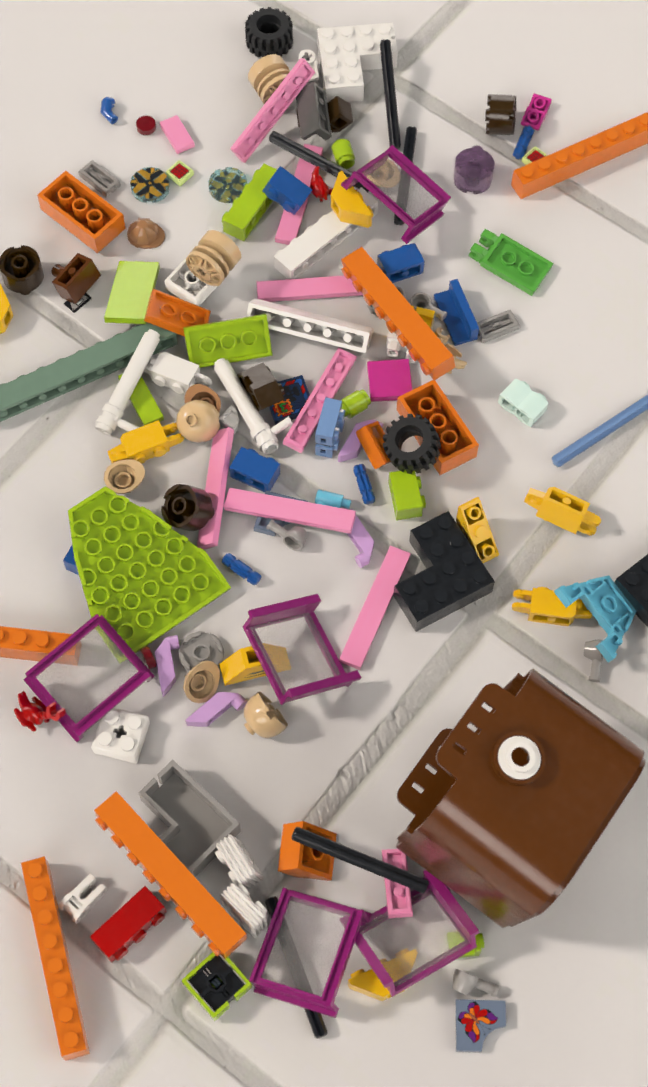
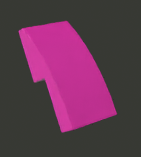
[520,93,552,131]

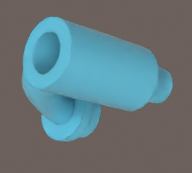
[315,489,351,509]

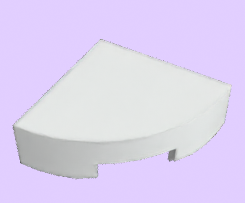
[219,405,239,434]

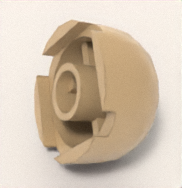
[176,400,220,443]
[244,691,288,738]

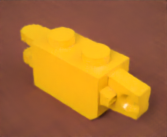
[107,420,184,464]
[524,487,601,536]
[512,587,592,626]

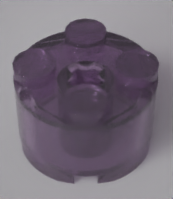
[453,145,495,194]

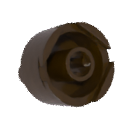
[485,94,516,135]
[0,245,44,295]
[161,484,214,531]

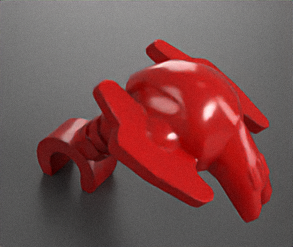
[310,166,357,202]
[14,691,66,732]

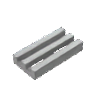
[78,160,121,197]
[477,310,520,344]

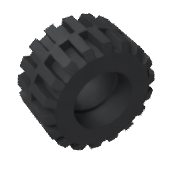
[245,7,293,58]
[383,414,441,474]

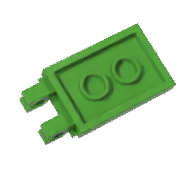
[469,229,553,296]

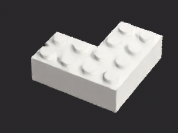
[317,23,398,103]

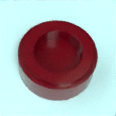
[136,115,156,135]
[140,646,157,670]

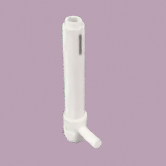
[95,329,160,435]
[214,358,293,455]

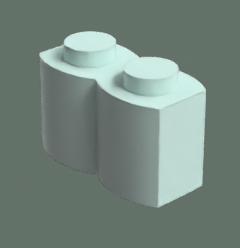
[498,379,549,427]

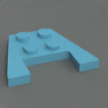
[553,575,636,663]

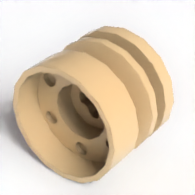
[248,54,290,105]
[186,230,241,286]

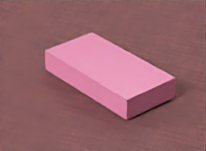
[160,115,195,154]

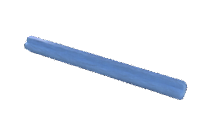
[552,395,648,467]

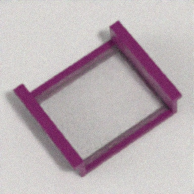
[341,145,451,244]
[243,594,361,705]
[23,614,155,742]
[339,870,479,997]
[249,887,371,1018]

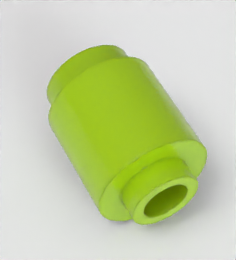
[331,139,355,169]
[341,390,371,419]

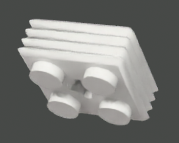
[165,258,217,306]
[91,708,150,763]
[215,834,264,888]
[220,883,269,938]

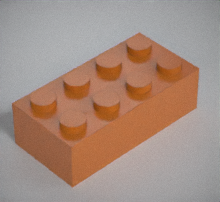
[37,171,126,254]
[396,380,479,475]

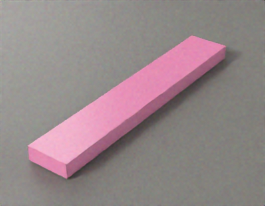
[230,58,315,163]
[275,144,323,245]
[256,276,363,302]
[283,348,357,454]
[197,427,234,550]
[223,488,356,534]
[339,545,411,670]

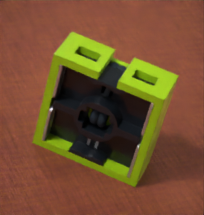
[181,952,252,1021]

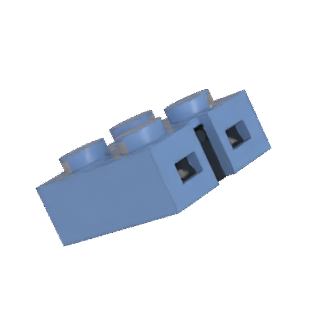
[315,397,345,458]

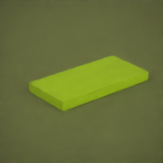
[104,261,160,324]
[183,314,273,368]

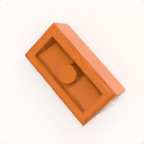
[356,421,391,469]

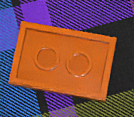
[144,289,211,337]

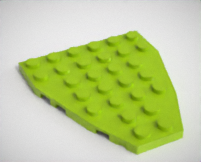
[68,486,231,664]

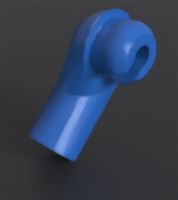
[100,97,118,124]

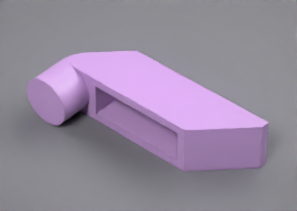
[338,420,384,462]
[347,509,374,568]
[155,635,179,697]
[185,692,247,727]

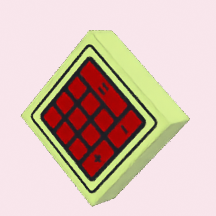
[522,146,548,165]
[166,160,194,187]

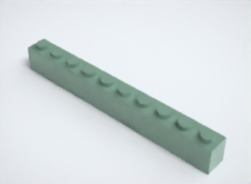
[0,322,178,422]

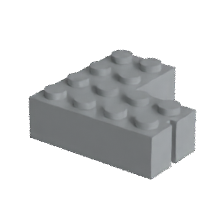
[138,760,241,877]

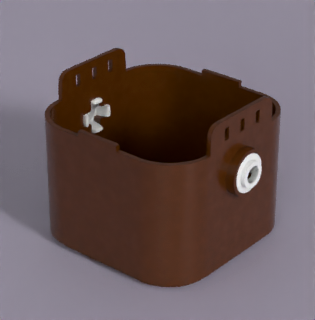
[395,668,646,928]

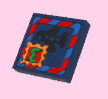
[269,375,310,425]

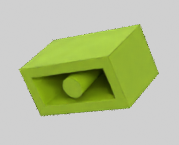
[388,470,426,520]

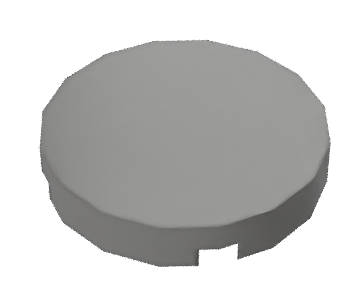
[179,631,224,672]

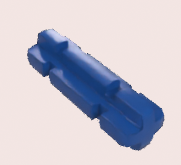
[513,126,534,160]
[353,464,375,505]
[222,553,261,585]

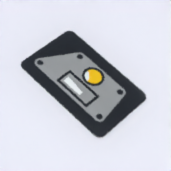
[64,293,92,313]

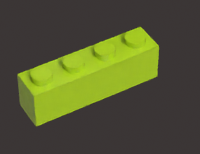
[222,164,277,242]

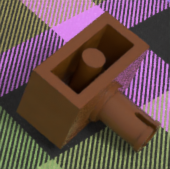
[51,253,101,304]

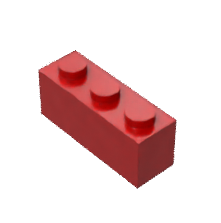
[90,886,166,963]

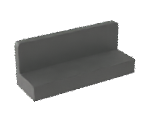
[296,81,332,141]

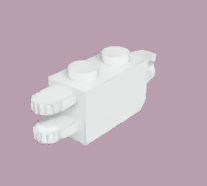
[144,352,212,394]

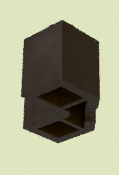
[296,96,353,133]
[237,363,285,411]

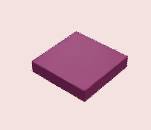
[367,359,412,402]

